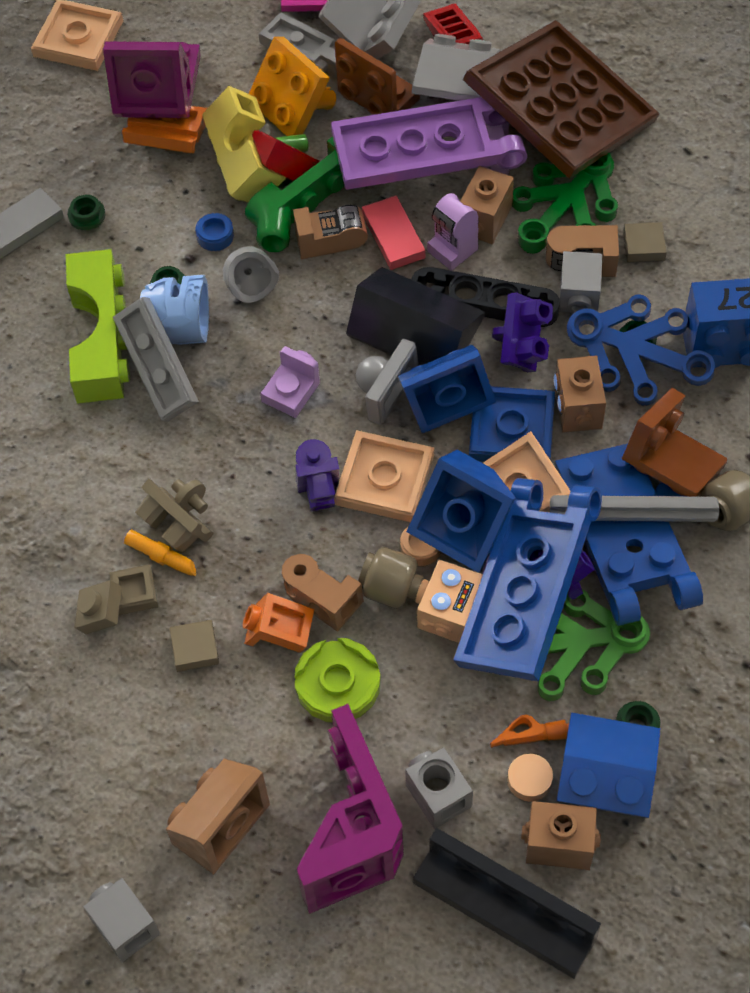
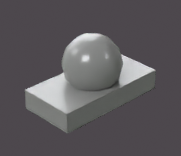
[356,339,418,425]

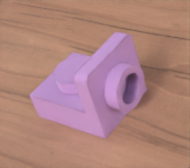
[260,346,320,418]

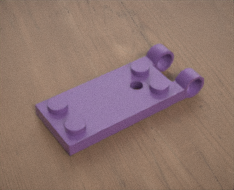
[331,97,527,190]

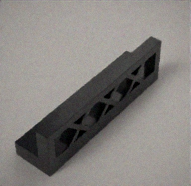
[413,828,601,979]

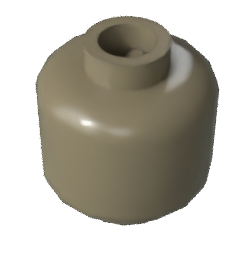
[700,470,750,532]
[358,547,424,609]

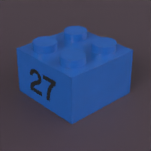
[683,278,750,368]

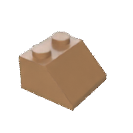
[166,759,270,875]

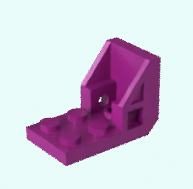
[103,41,201,118]
[296,704,404,914]

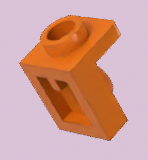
[243,593,314,653]

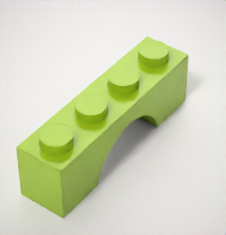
[65,249,130,404]

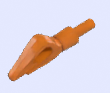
[490,715,569,748]

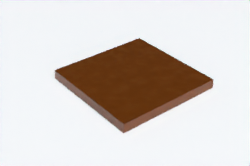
[463,20,660,179]

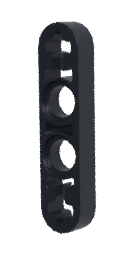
[412,267,560,327]

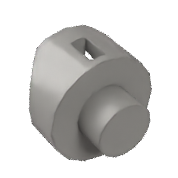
[223,246,279,303]

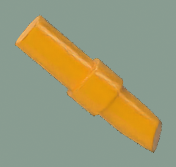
[124,529,196,576]

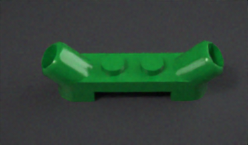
[245,136,345,252]

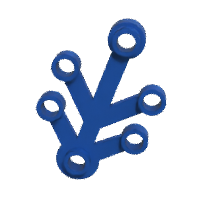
[567,294,715,406]

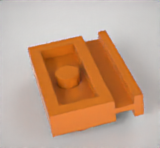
[122,106,207,154]

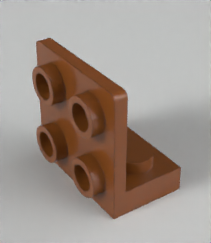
[335,38,420,115]
[622,388,728,497]

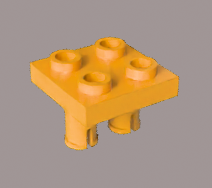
[249,37,336,136]

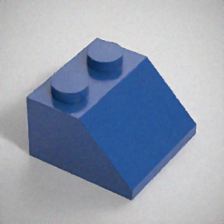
[398,345,496,434]
[556,713,660,818]

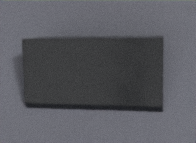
[346,267,486,366]

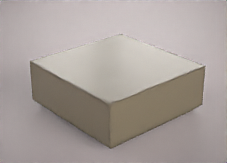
[623,222,667,262]
[109,564,159,615]
[169,620,219,672]

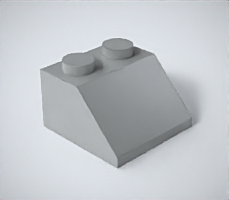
[412,34,500,101]

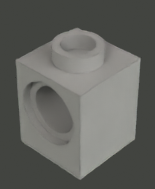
[559,251,602,314]
[405,747,473,829]
[83,878,160,963]

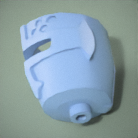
[140,275,209,345]

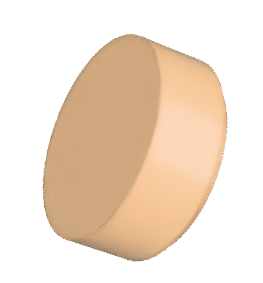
[400,527,441,566]
[507,754,553,802]

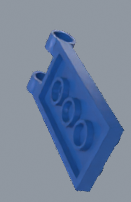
[555,444,703,626]
[453,478,602,682]

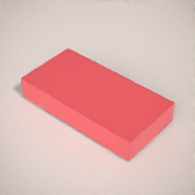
[362,195,426,270]

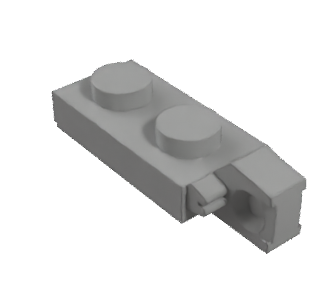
[258,13,337,78]

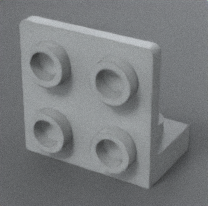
[319,0,421,59]

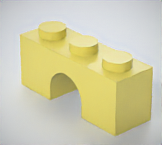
[202,86,286,202]

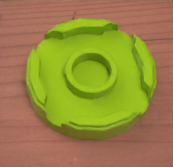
[295,638,381,722]

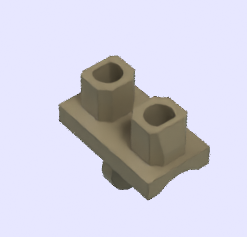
[135,479,214,553]

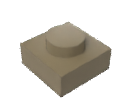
[74,580,122,634]

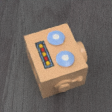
[415,559,483,643]

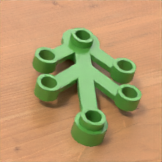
[538,589,650,701]

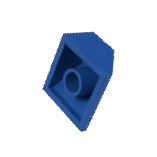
[406,449,516,573]

